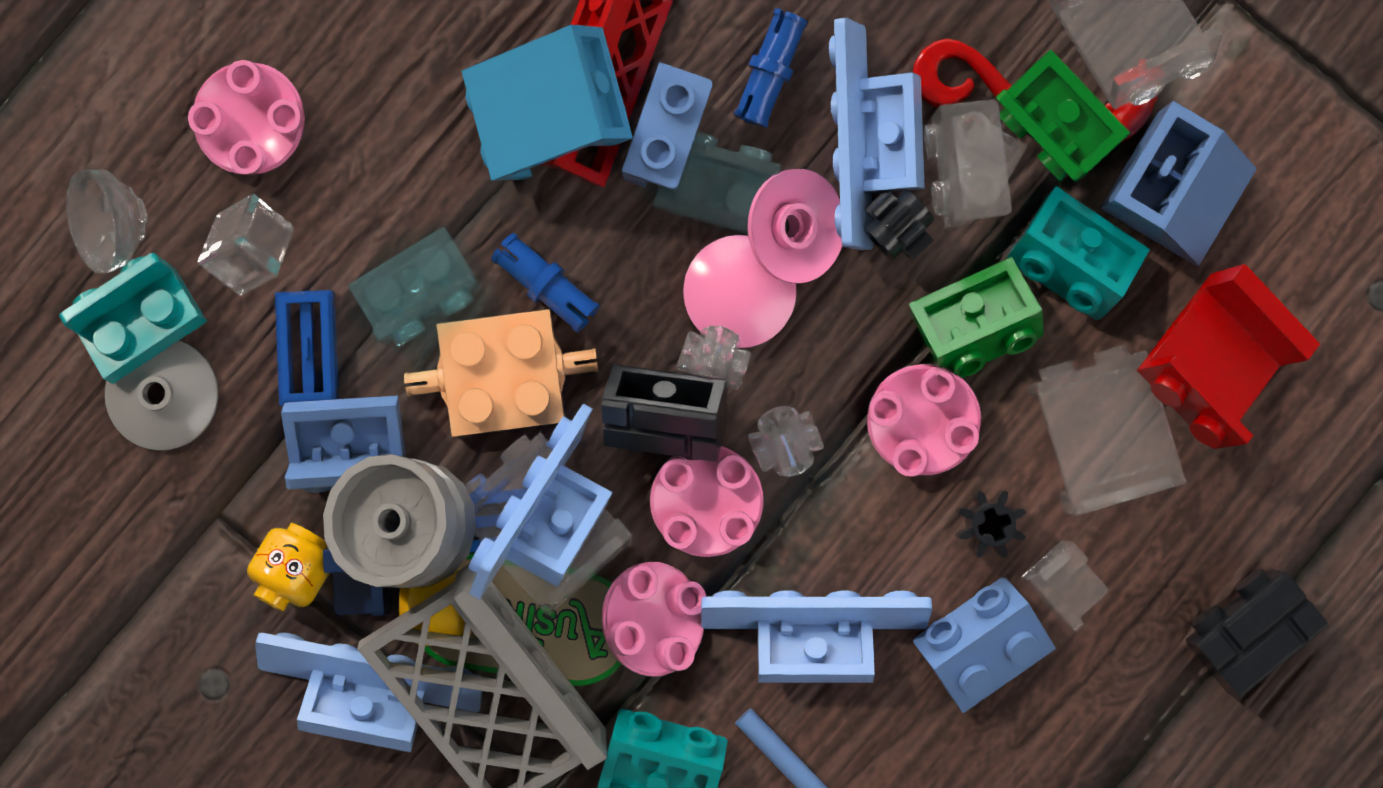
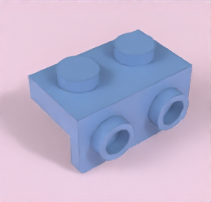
[281,396,406,493]
[913,577,1056,713]

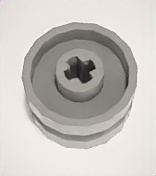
[323,454,476,588]

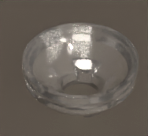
[67,169,148,274]

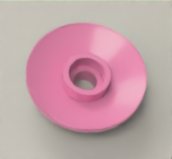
[748,169,842,283]

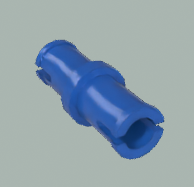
[733,8,808,128]
[491,233,600,333]

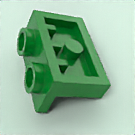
[909,257,1044,378]

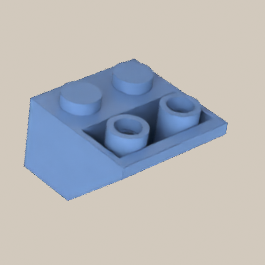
[1100,101,1257,266]

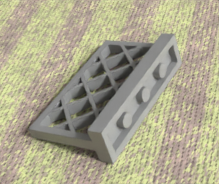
[357,565,607,788]

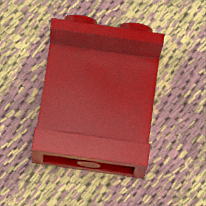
[1137,264,1320,449]

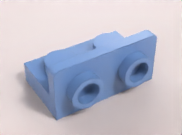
[622,62,712,190]

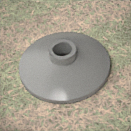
[105,341,219,450]

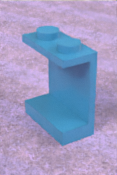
[461,25,633,181]

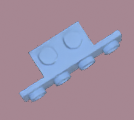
[829,18,925,250]
[468,404,612,600]
[701,591,932,683]
[255,633,483,752]

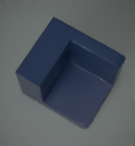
[323,548,393,616]

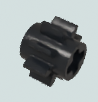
[864,190,935,260]
[955,490,1026,558]

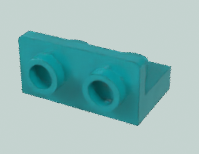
[1007,186,1150,320]
[59,253,207,384]
[597,709,728,788]

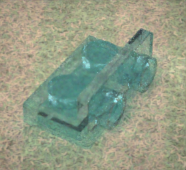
[654,132,782,233]
[347,226,481,347]

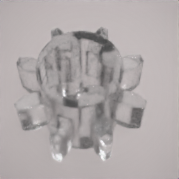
[676,326,751,390]
[748,406,824,477]

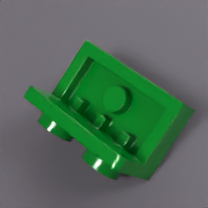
[996,49,1131,182]

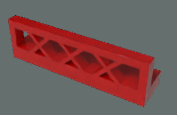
[540,0,673,187]

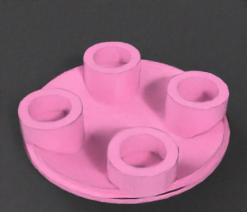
[188,60,305,175]
[683,235,796,348]
[867,364,981,477]
[650,446,763,557]
[602,562,706,677]

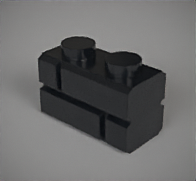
[601,364,727,462]
[1185,569,1329,698]

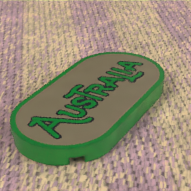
[424,553,622,686]

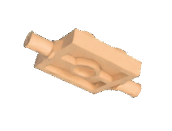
[404,309,599,437]

